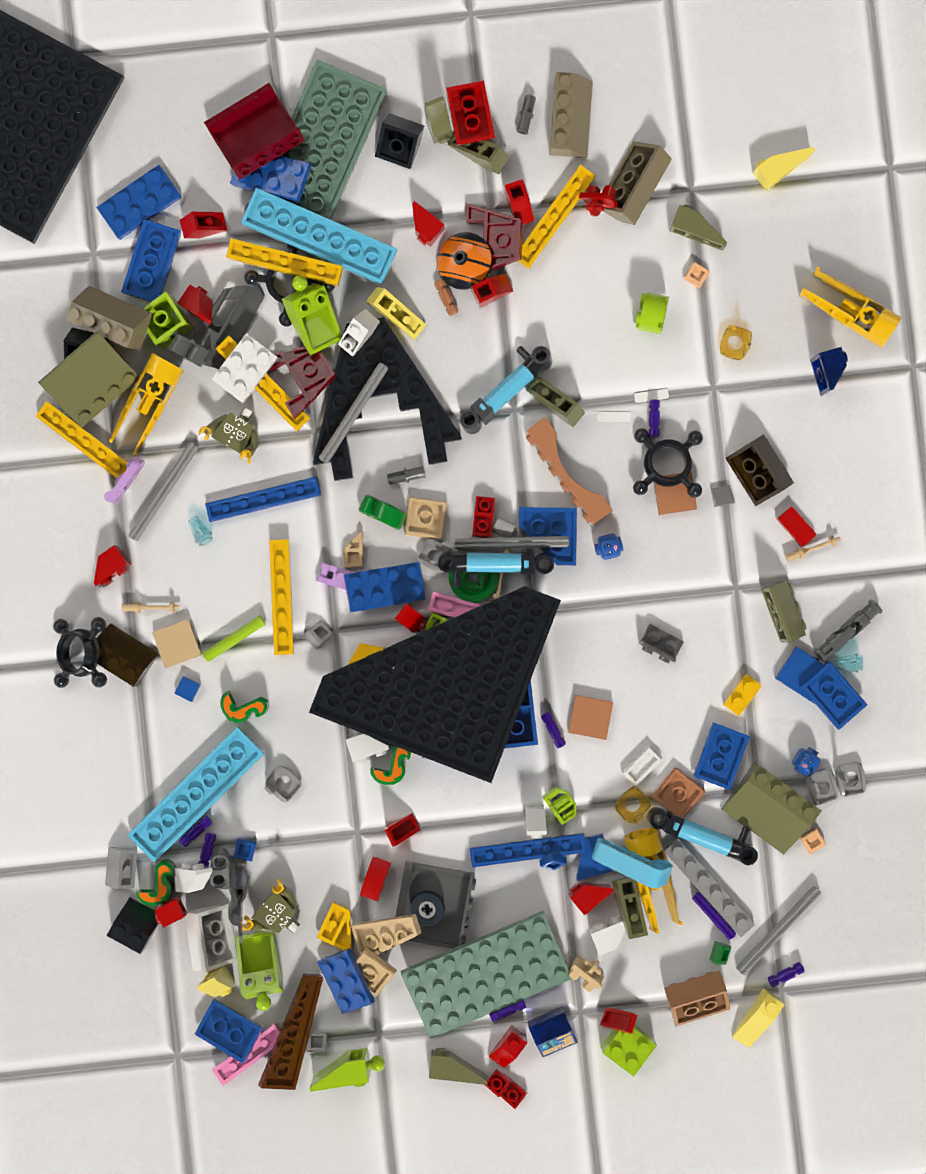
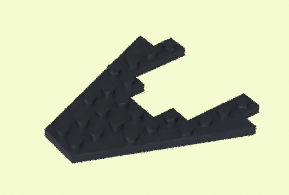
[313,317,462,481]

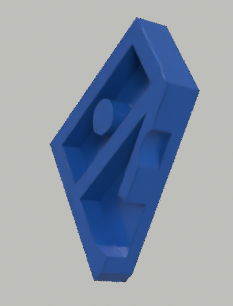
[576,833,613,881]

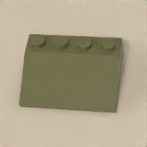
[38,331,139,427]
[721,763,822,855]

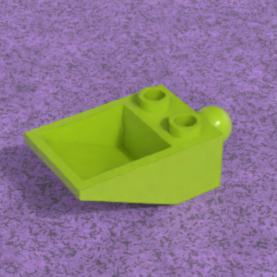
[282,275,342,355]
[235,932,284,1011]
[310,1048,385,1092]

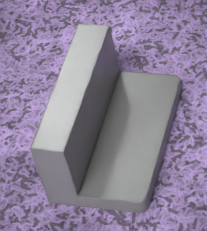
[105,847,137,889]

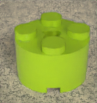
[635,292,669,335]

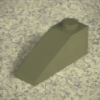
[425,96,452,144]
[448,134,509,174]
[669,205,727,251]
[526,375,585,427]
[611,877,648,939]
[429,1048,487,1085]

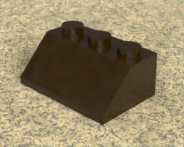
[725,434,794,506]
[96,623,159,687]

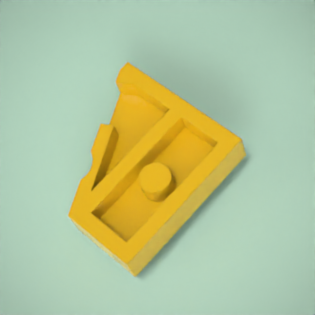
[316,901,351,951]

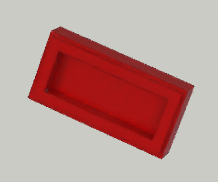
[776,506,817,548]
[600,1007,638,1034]

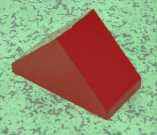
[384,813,420,847]

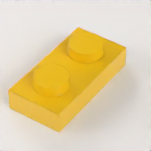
[723,674,762,716]

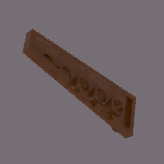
[258,973,324,1090]

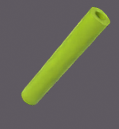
[202,615,266,662]

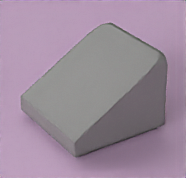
[711,485,735,507]
[492,518,515,538]
[304,620,334,649]
[307,1032,327,1056]

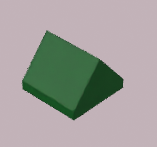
[709,941,732,965]

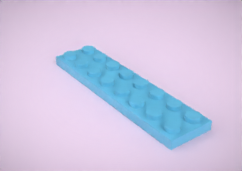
[241,188,398,285]
[127,726,265,862]

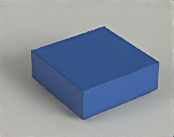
[174,676,201,702]
[233,838,257,862]
[539,853,567,871]

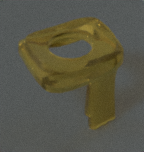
[719,325,752,360]
[614,786,651,824]

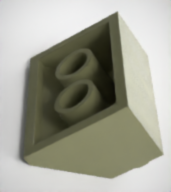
[761,580,807,643]

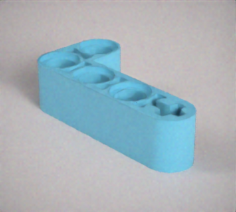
[592,838,673,888]

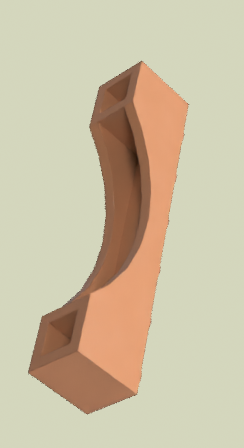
[525,418,613,525]

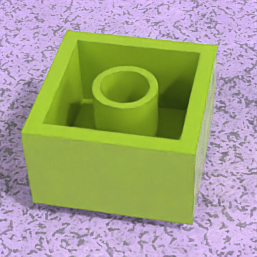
[142,292,194,350]
[600,1025,657,1077]

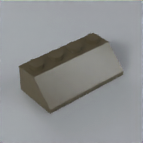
[549,72,593,158]
[602,141,672,225]
[66,286,152,350]

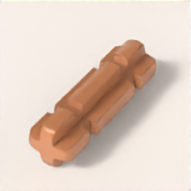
[434,279,458,316]

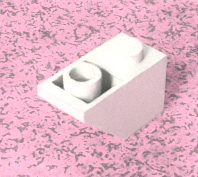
[338,309,380,356]
[346,733,390,763]
[525,806,547,838]
[174,862,213,893]
[589,915,625,956]

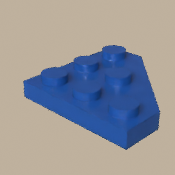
[519,507,577,566]

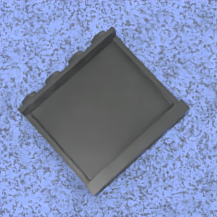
[395,861,476,949]

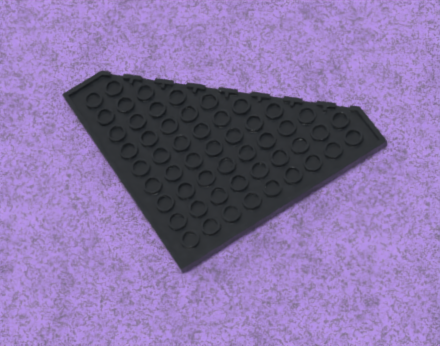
[0,10,125,244]
[309,586,561,783]

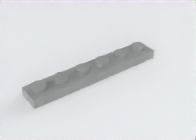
[663,838,755,937]

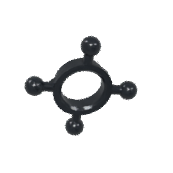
[244,244,335,327]
[633,428,703,498]
[53,617,107,688]

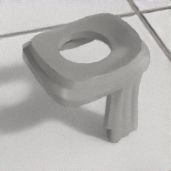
[418,539,453,573]
[835,762,866,797]
[264,765,302,802]
[806,769,838,805]

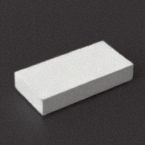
[622,746,663,787]

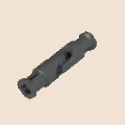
[813,599,883,663]

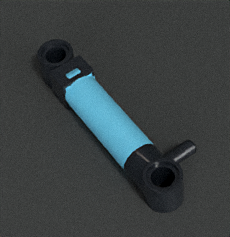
[460,346,553,434]
[438,551,554,587]
[647,807,758,866]

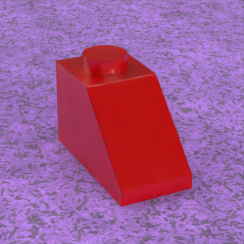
[412,201,445,247]
[179,211,228,239]
[177,285,212,325]
[394,604,426,633]
[568,882,614,916]
[488,1025,528,1068]

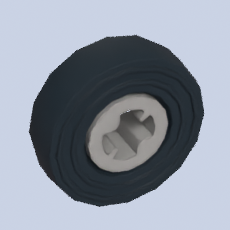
[410,891,445,926]

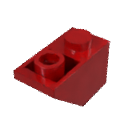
[504,179,534,225]
[471,274,514,308]
[94,545,132,587]
[155,896,188,928]

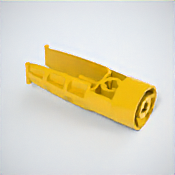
[799,267,902,348]
[109,353,184,455]
[623,828,683,934]

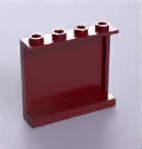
[204,83,305,180]

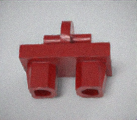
[578,185,618,217]

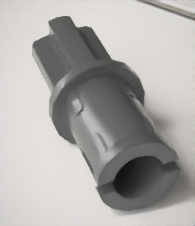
[516,94,536,135]
[387,466,426,485]

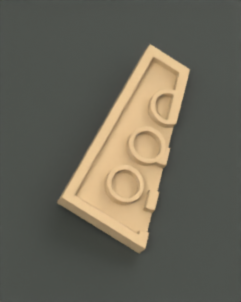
[351,914,422,955]

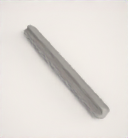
[319,363,388,463]
[128,442,199,541]
[455,536,569,549]
[736,886,822,975]

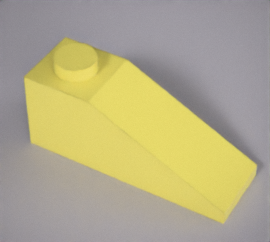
[753,147,815,191]
[366,287,426,340]
[197,965,235,997]
[732,988,785,1048]

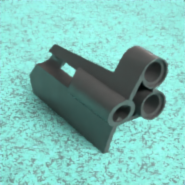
[169,286,264,369]
[210,847,247,943]

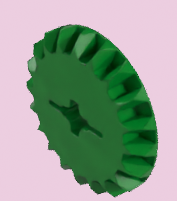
[449,552,498,602]

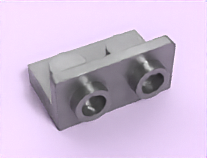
[639,624,684,664]

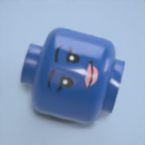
[594,533,623,560]
[792,747,821,777]

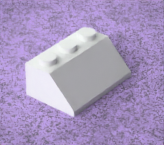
[185,904,237,972]

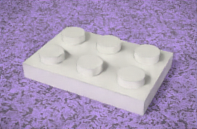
[212,333,278,403]

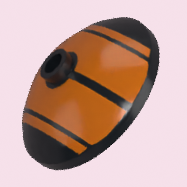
[437,232,493,290]

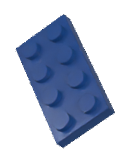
[230,156,312,202]
[96,165,182,240]
[121,219,182,302]
[343,562,426,613]

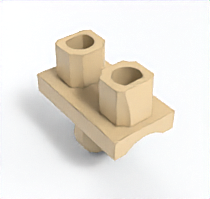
[568,955,604,992]

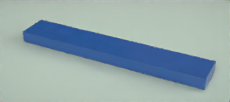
[205,477,321,522]
[470,833,587,868]

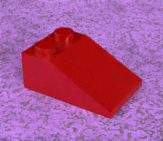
[446,80,495,146]

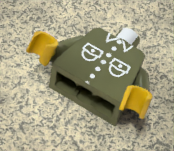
[198,407,258,464]
[242,878,301,934]

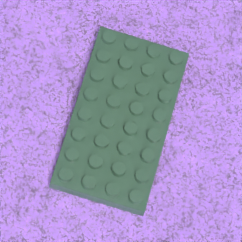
[279,60,387,220]
[400,911,572,1039]

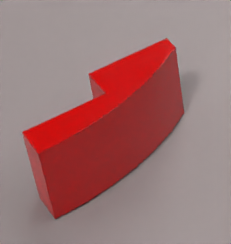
[472,496,495,538]
[360,856,391,902]
[485,1069,528,1109]

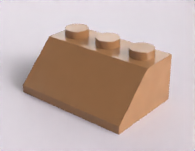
[664,971,730,1027]

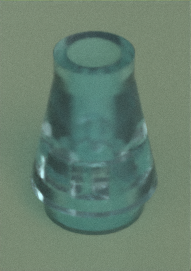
[188,516,213,546]
[834,653,863,672]

